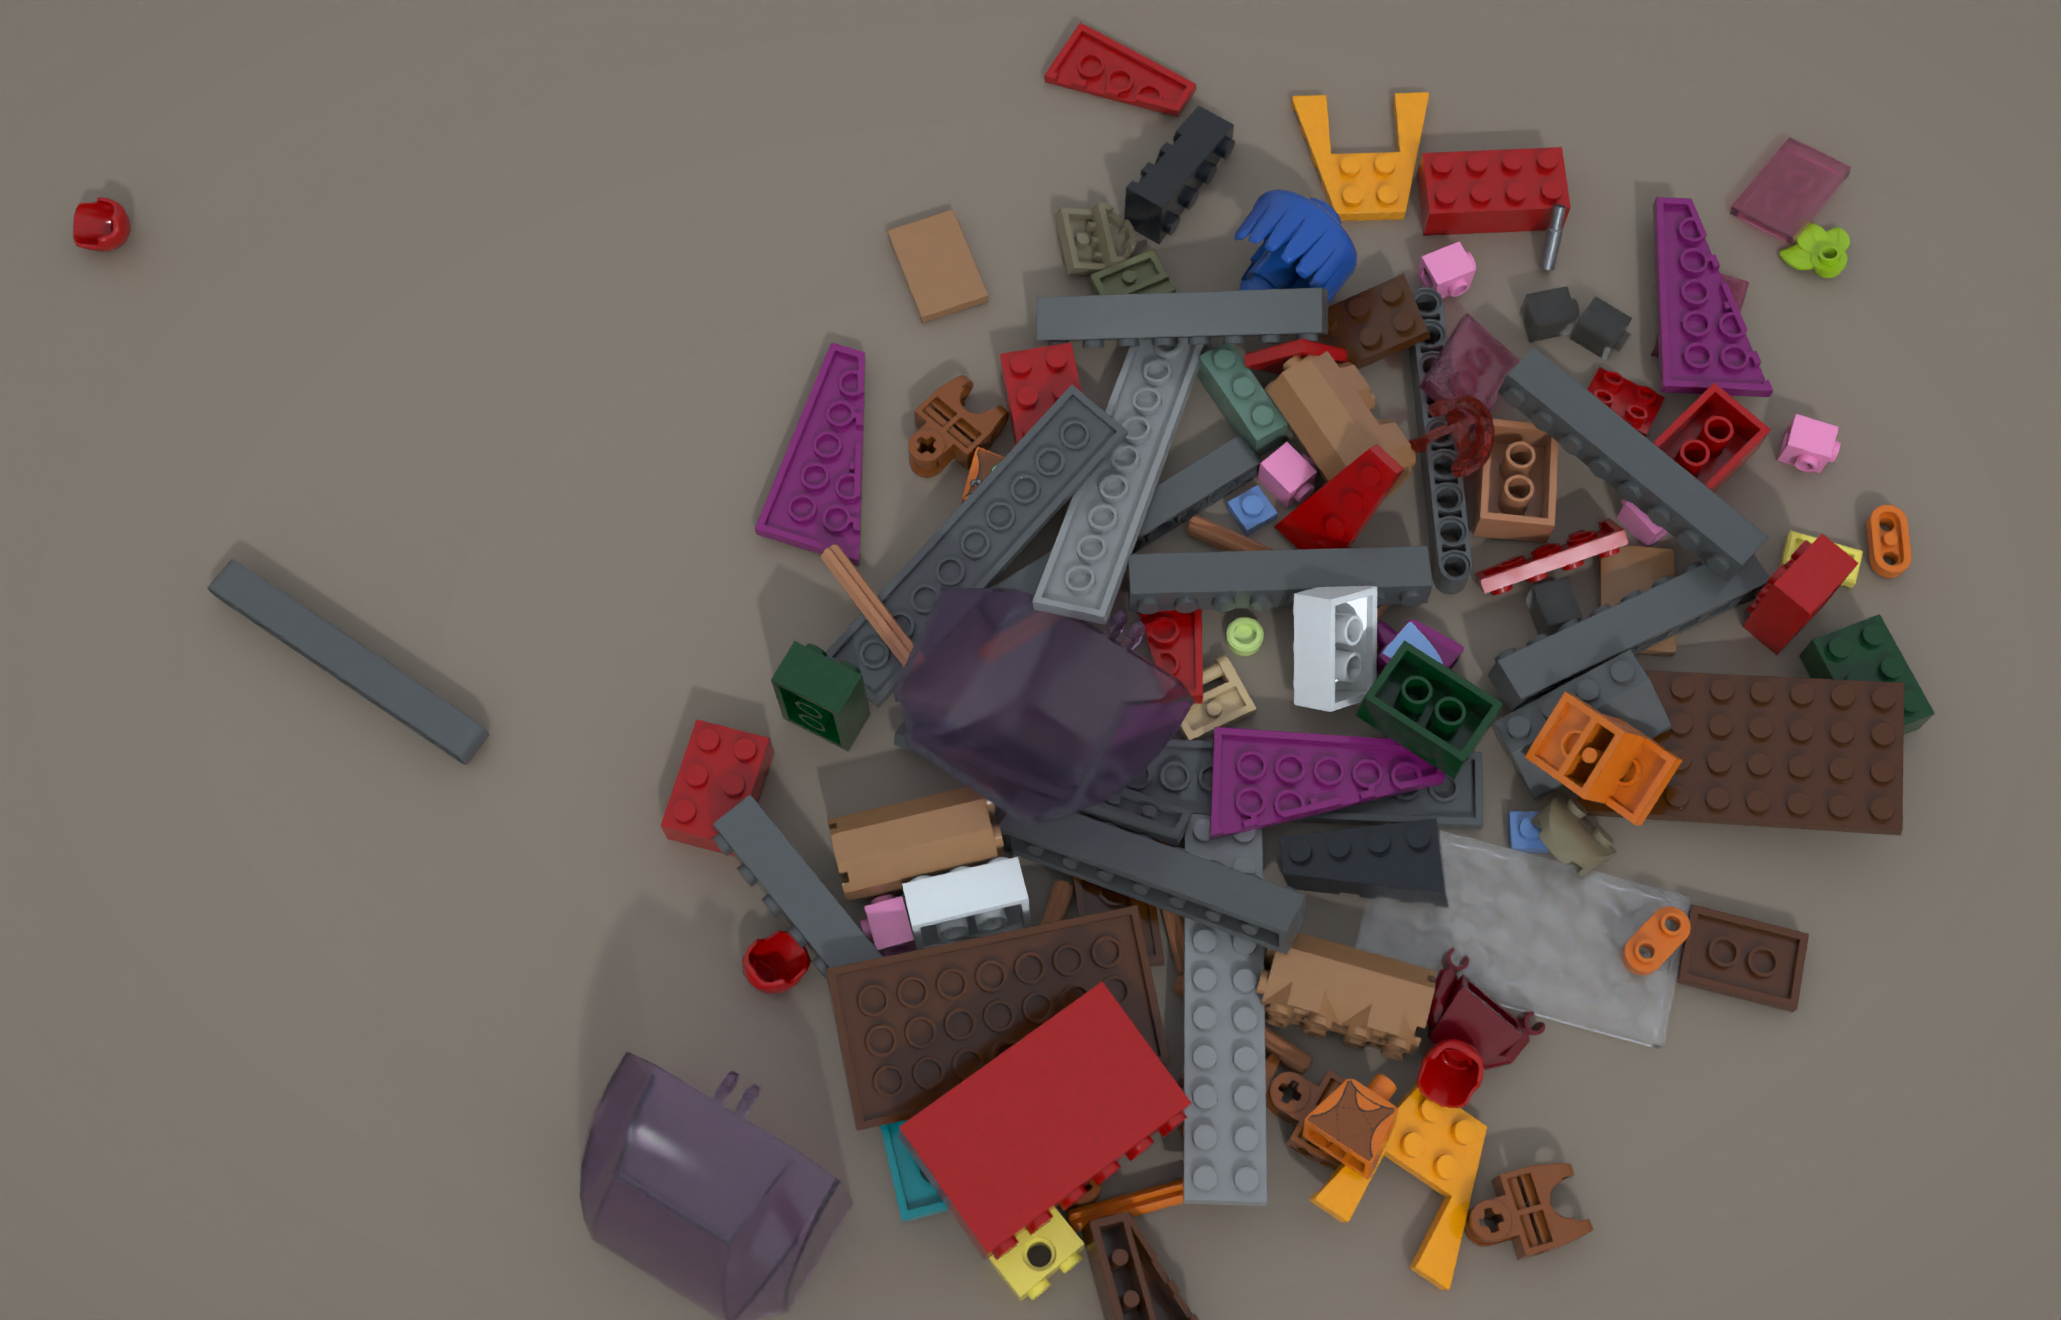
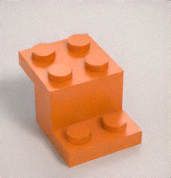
[1525,691,1683,826]

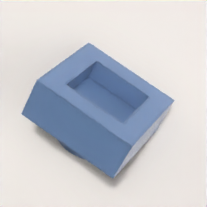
[1226,485,1278,536]
[1507,811,1549,853]

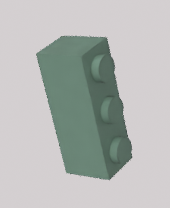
[1197,343,1288,457]

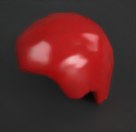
[72,197,130,252]
[741,930,811,994]
[1417,1039,1484,1109]

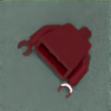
[1427,948,1545,1070]

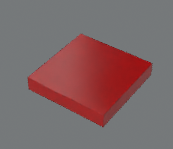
[1244,338,1347,375]

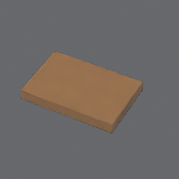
[887,209,989,323]
[1598,545,1676,657]

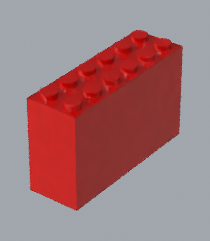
[899,981,1191,1260]

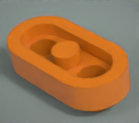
[1866,505,1912,578]
[1621,906,1691,976]

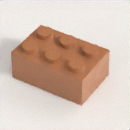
[1473,418,1559,544]

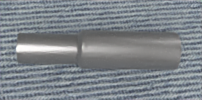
[1539,204,1566,270]

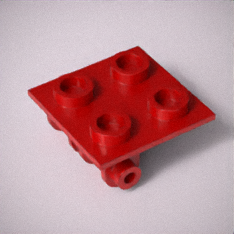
[1587,367,1665,437]

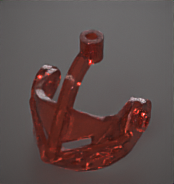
[1408,396,1495,477]

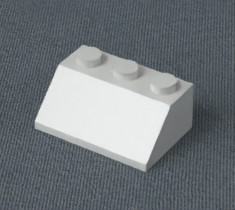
[1293,586,1377,712]
[902,857,1032,950]

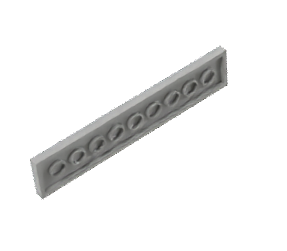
[1032,338,1208,625]
[1183,814,1267,1206]

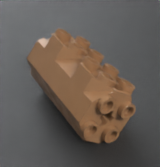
[1264,351,1416,499]
[827,784,1005,902]
[1256,933,1437,1061]

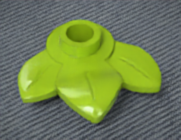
[1779,223,1850,278]

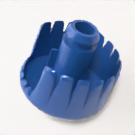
[1235,189,1357,304]

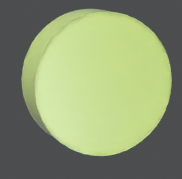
[1226,617,1264,656]

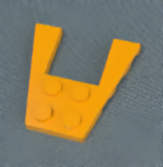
[1291,92,1429,221]
[1309,1083,1487,1290]

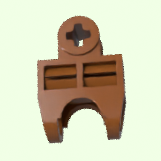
[908,375,1009,478]
[1266,1070,1345,1170]
[1464,1163,1593,1260]

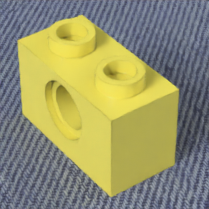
[989,1208,1084,1301]

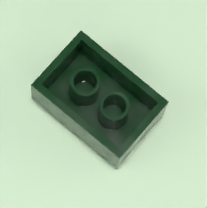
[1799,614,1935,734]
[1356,640,1504,779]
[771,641,871,752]

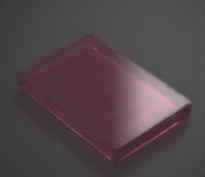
[1730,137,1851,245]
[1419,313,1520,434]

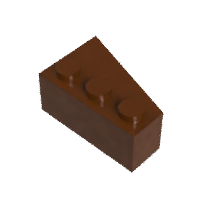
[1081,1211,1199,1320]

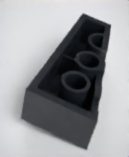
[1124,106,1235,244]
[1279,818,1449,908]

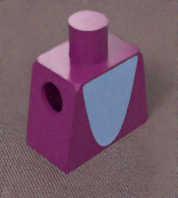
[1377,619,1464,674]

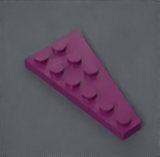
[1653,197,1773,397]
[755,342,866,566]
[1209,727,1445,841]

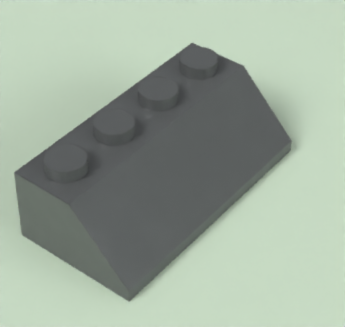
[1493,650,1672,800]

